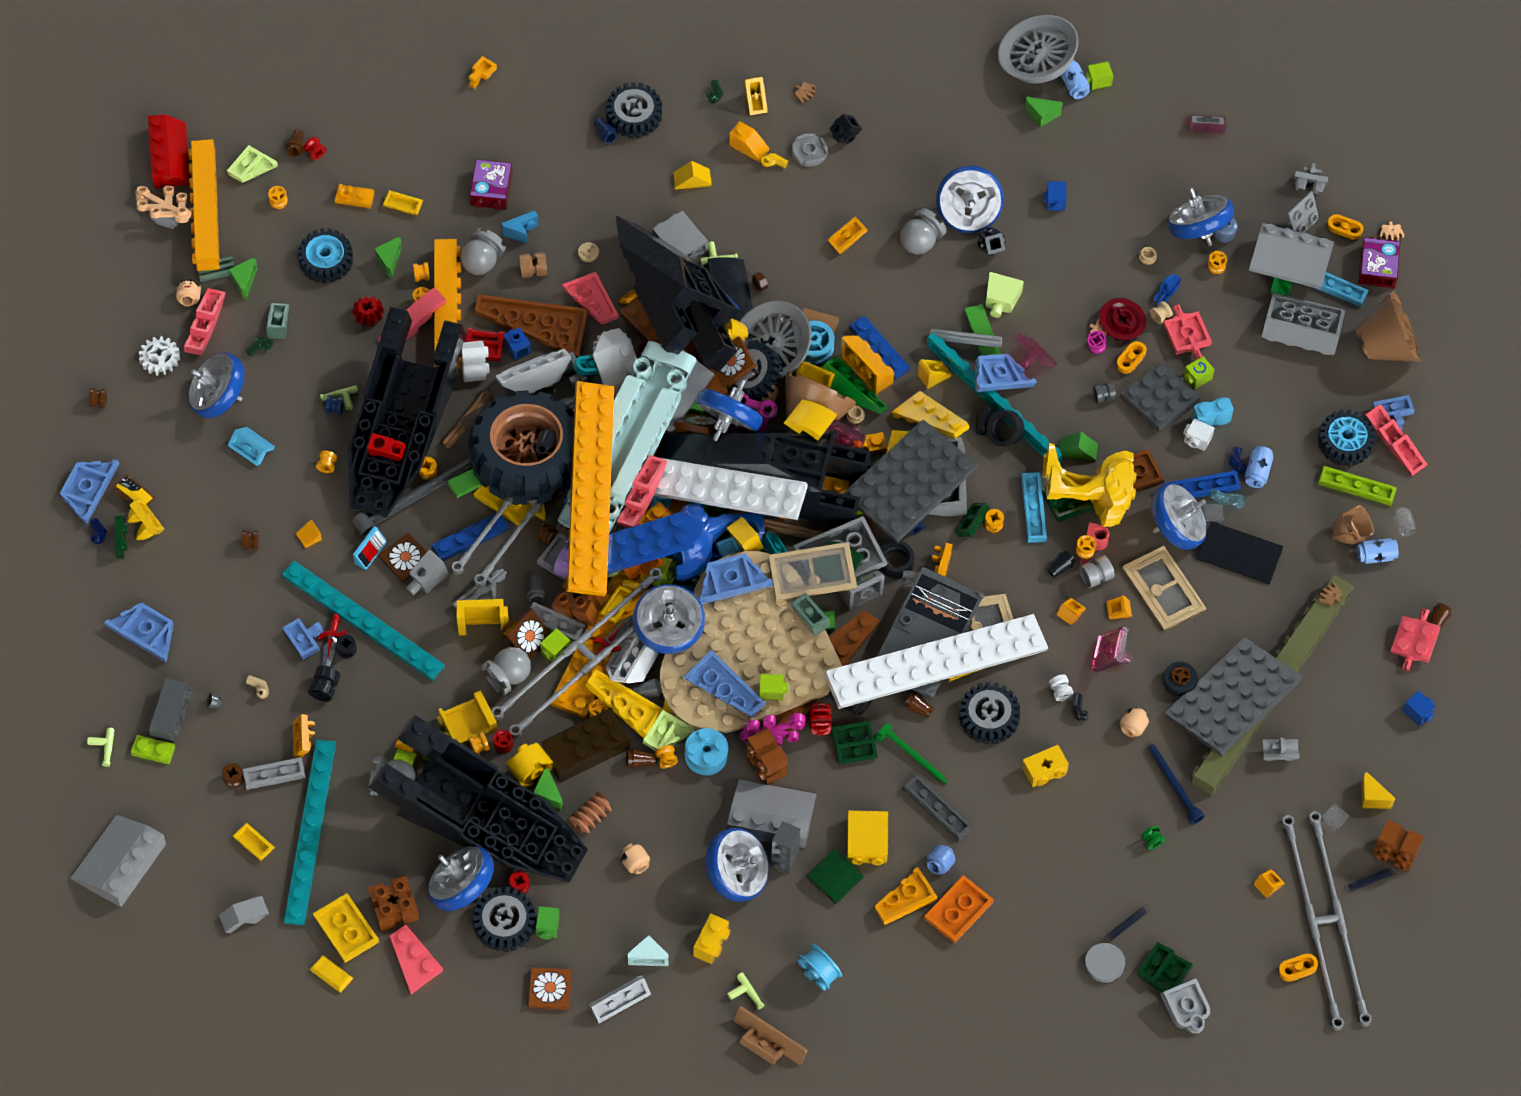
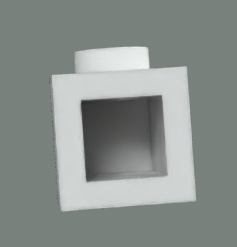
[1183,419,1215,452]

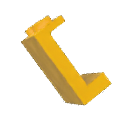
[457,599,509,635]
[436,691,498,745]
[847,811,888,865]

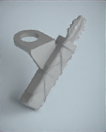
[453,569,507,610]

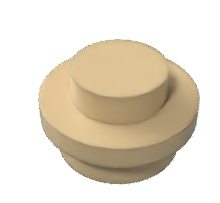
[1139,247,1157,265]
[846,406,865,424]

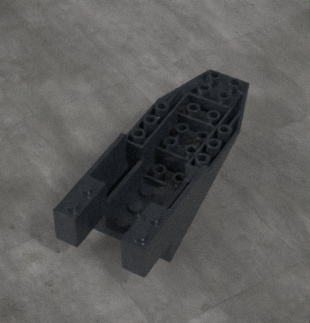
[616,216,739,372]
[348,307,466,517]
[655,430,871,526]
[368,715,588,882]

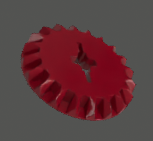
[1098,298,1147,342]

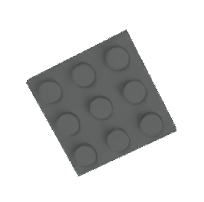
[1121,363,1201,431]

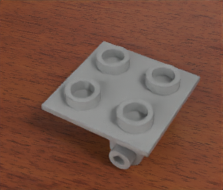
[1285,191,1319,233]

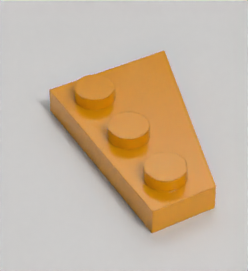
[874,866,937,925]

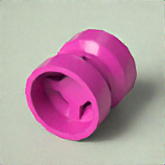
[1088,331,1106,354]

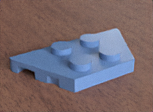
[975,354,1037,392]
[60,460,119,524]
[700,553,773,604]
[104,602,174,662]

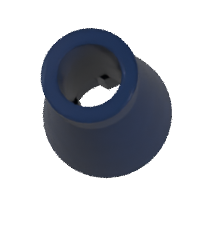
[594,118,617,144]

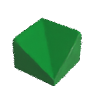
[1270,277,1292,296]

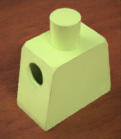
[985,272,1024,318]

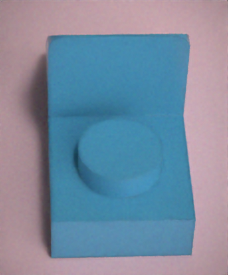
[501,210,539,243]

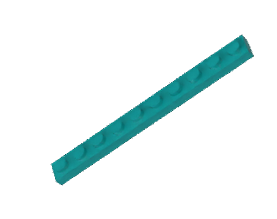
[927,333,1062,464]
[282,561,445,682]
[284,740,336,926]

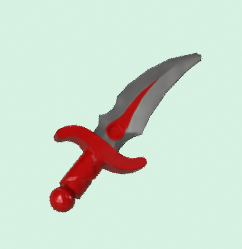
[318,614,347,667]
[593,615,633,656]

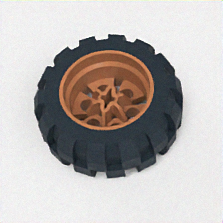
[468,390,574,505]

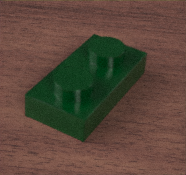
[955,503,990,537]
[114,515,128,559]

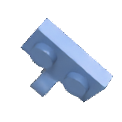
[1372,395,1415,430]
[282,618,323,660]

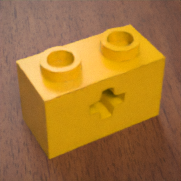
[1021,745,1069,787]

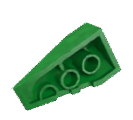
[822,355,888,414]

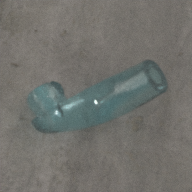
[1209,489,1246,508]

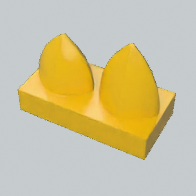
[127,500,165,540]

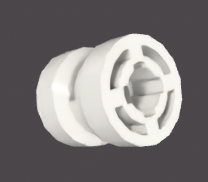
[1049,674,1074,701]

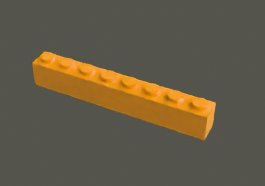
[188,139,220,271]
[434,239,462,374]

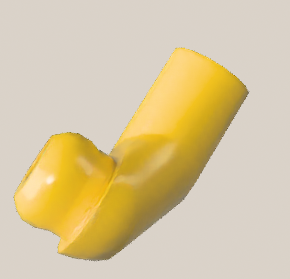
[761,153,788,169]
[623,573,649,590]

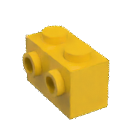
[693,913,731,964]

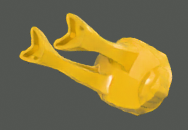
[1043,443,1137,527]

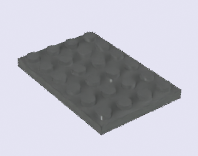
[843,419,978,543]
[1165,637,1302,756]

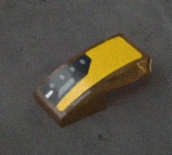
[112,474,155,506]

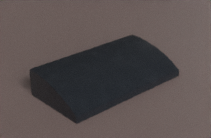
[707,257,753,322]
[1197,521,1283,585]

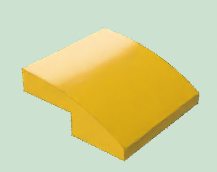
[784,399,837,440]

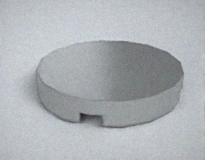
[792,133,828,167]
[1085,943,1125,983]

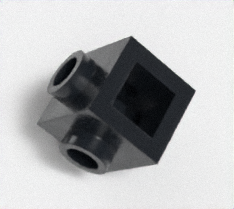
[829,114,862,144]
[977,227,1006,255]

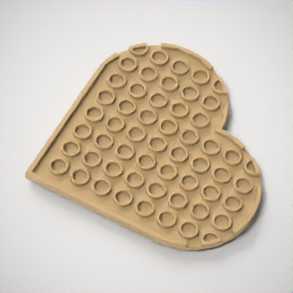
[660,551,842,733]

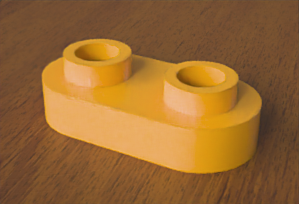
[1327,214,1364,240]
[1116,341,1147,374]
[1278,954,1318,982]

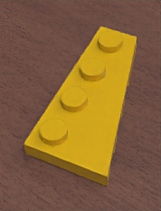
[892,391,969,439]
[585,669,663,739]

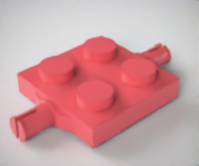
[1163,304,1212,360]
[1391,608,1440,671]

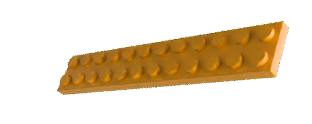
[567,381,614,597]

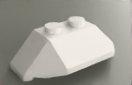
[592,328,641,397]
[496,349,571,394]
[605,622,662,683]

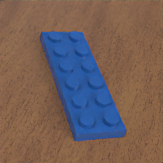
[607,511,694,575]

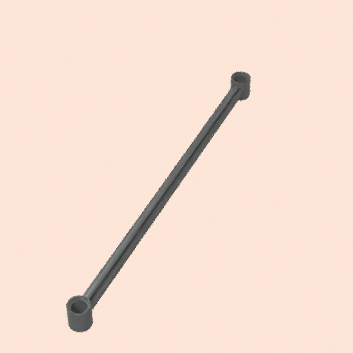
[352,374,603,538]

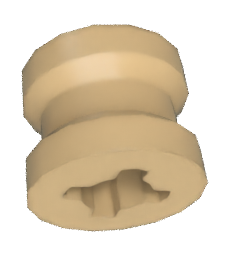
[1149,301,1173,325]

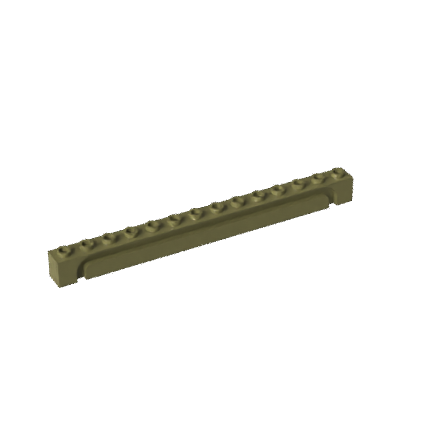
[1192,574,1354,796]

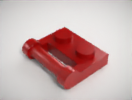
[465,327,505,362]

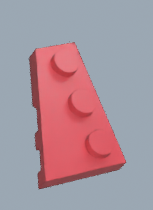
[562,272,619,325]
[390,925,443,994]

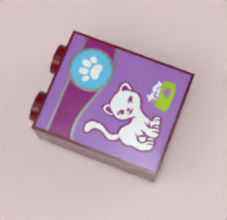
[469,159,513,210]
[1358,237,1401,289]

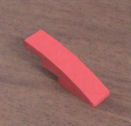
[378,287,446,341]
[184,288,226,356]
[1364,404,1427,476]
[617,455,667,528]

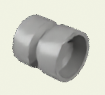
[1079,555,1115,589]

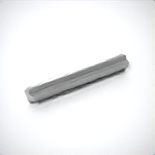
[929,329,1003,347]

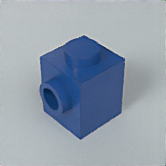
[1043,181,1067,211]
[503,327,531,361]
[1402,691,1436,726]

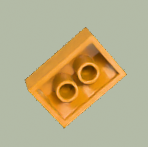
[841,336,894,395]

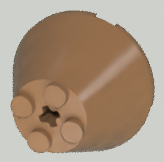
[1355,291,1422,362]
[785,372,856,430]

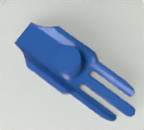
[1154,274,1181,306]

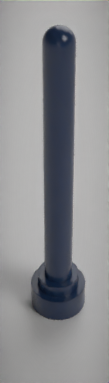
[1148,744,1205,824]

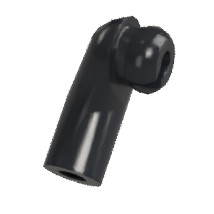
[1072,693,1088,721]

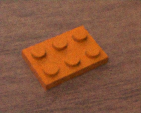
[924,875,994,944]

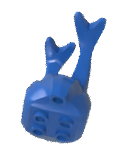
[673,502,764,581]

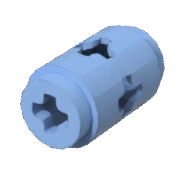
[1060,60,1090,99]
[1245,446,1273,488]
[1357,538,1399,564]

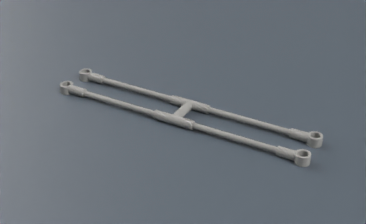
[452,409,574,587]
[491,568,667,738]
[1282,811,1372,1031]

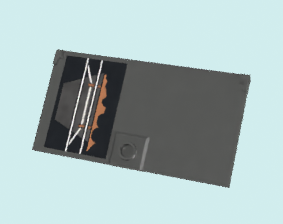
[877,567,984,699]

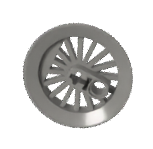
[998,15,1079,84]
[740,301,811,380]

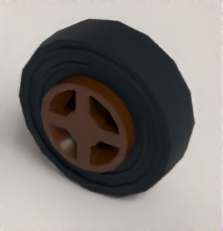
[1163,661,1198,696]

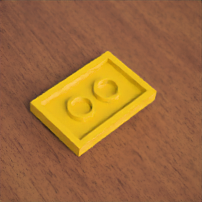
[313,893,379,963]

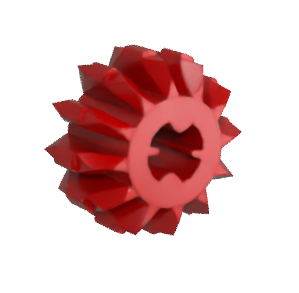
[352,294,384,327]
[809,702,832,736]

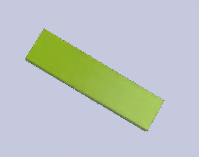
[1318,466,1397,506]

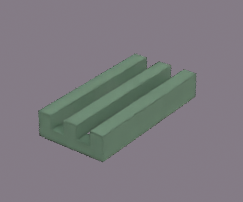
[196,256,235,282]

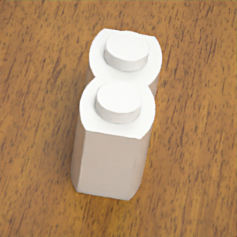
[461,341,490,382]

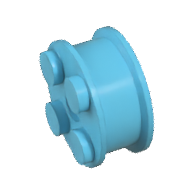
[793,321,835,365]
[684,728,728,775]
[797,944,843,991]

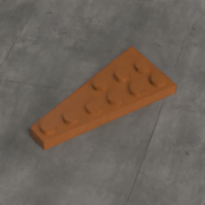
[475,294,588,358]

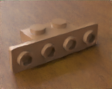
[734,1006,807,1065]

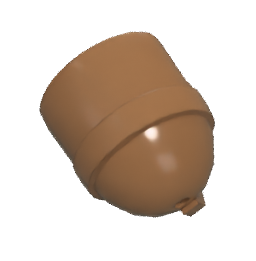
[1331,505,1374,545]

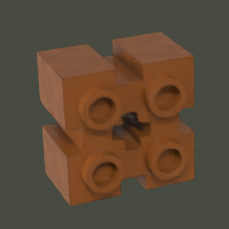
[552,576,608,626]
[746,728,788,785]
[1372,819,1424,872]
[368,876,419,932]

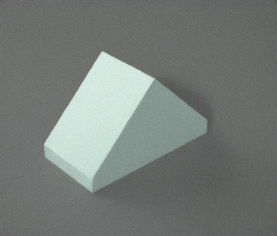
[628,935,668,966]

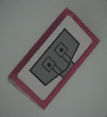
[1189,115,1226,133]

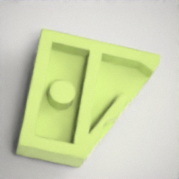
[227,145,278,183]
[642,710,695,751]

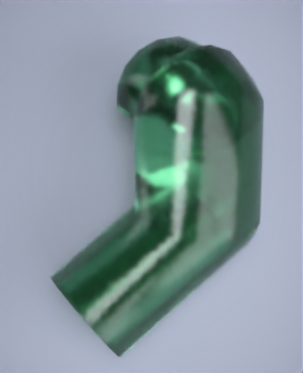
[707,80,723,104]
[245,338,273,356]

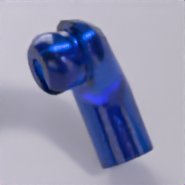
[1229,447,1247,473]
[90,518,107,545]

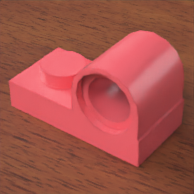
[1080,522,1110,565]

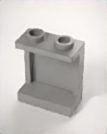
[652,211,708,260]

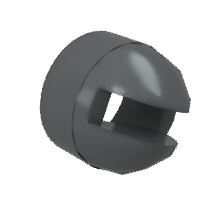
[206,693,222,709]

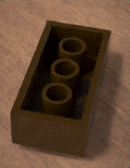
[541,708,630,783]

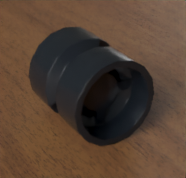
[308,665,341,702]

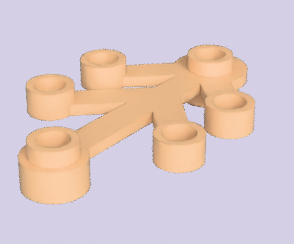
[135,186,191,223]

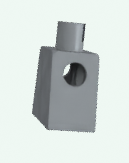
[405,550,449,596]

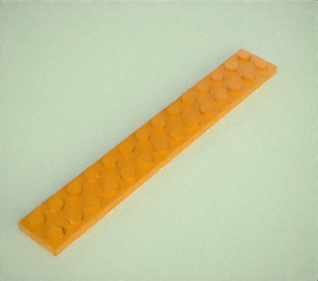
[550,499,687,719]

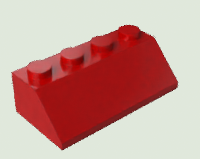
[147,114,190,189]

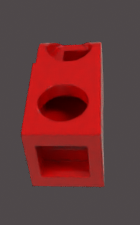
[367,433,406,461]

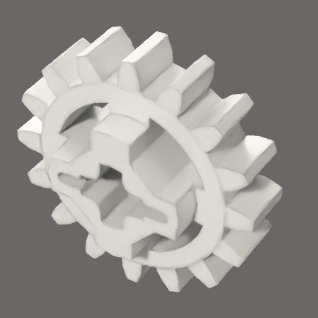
[139,336,180,376]

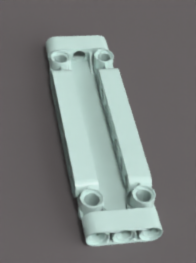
[557,341,697,534]

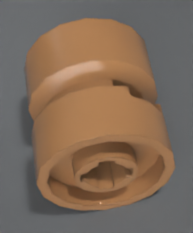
[519,252,548,278]

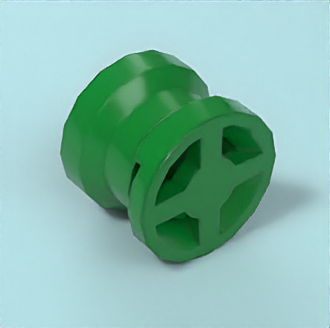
[1141,826,1166,850]

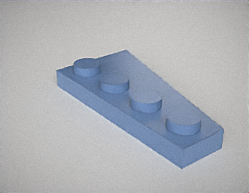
[684,650,766,718]

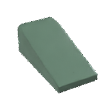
[266,303,290,339]
[790,593,830,636]

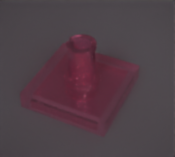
[1015,334,1057,371]
[828,419,866,449]
[1091,626,1132,673]

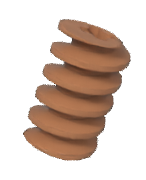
[568,791,612,834]

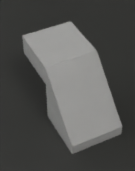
[219,896,269,933]

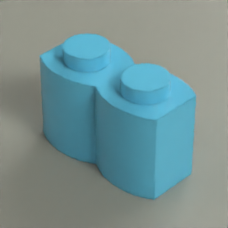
[1191,398,1234,426]

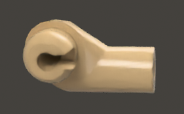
[246,675,269,699]

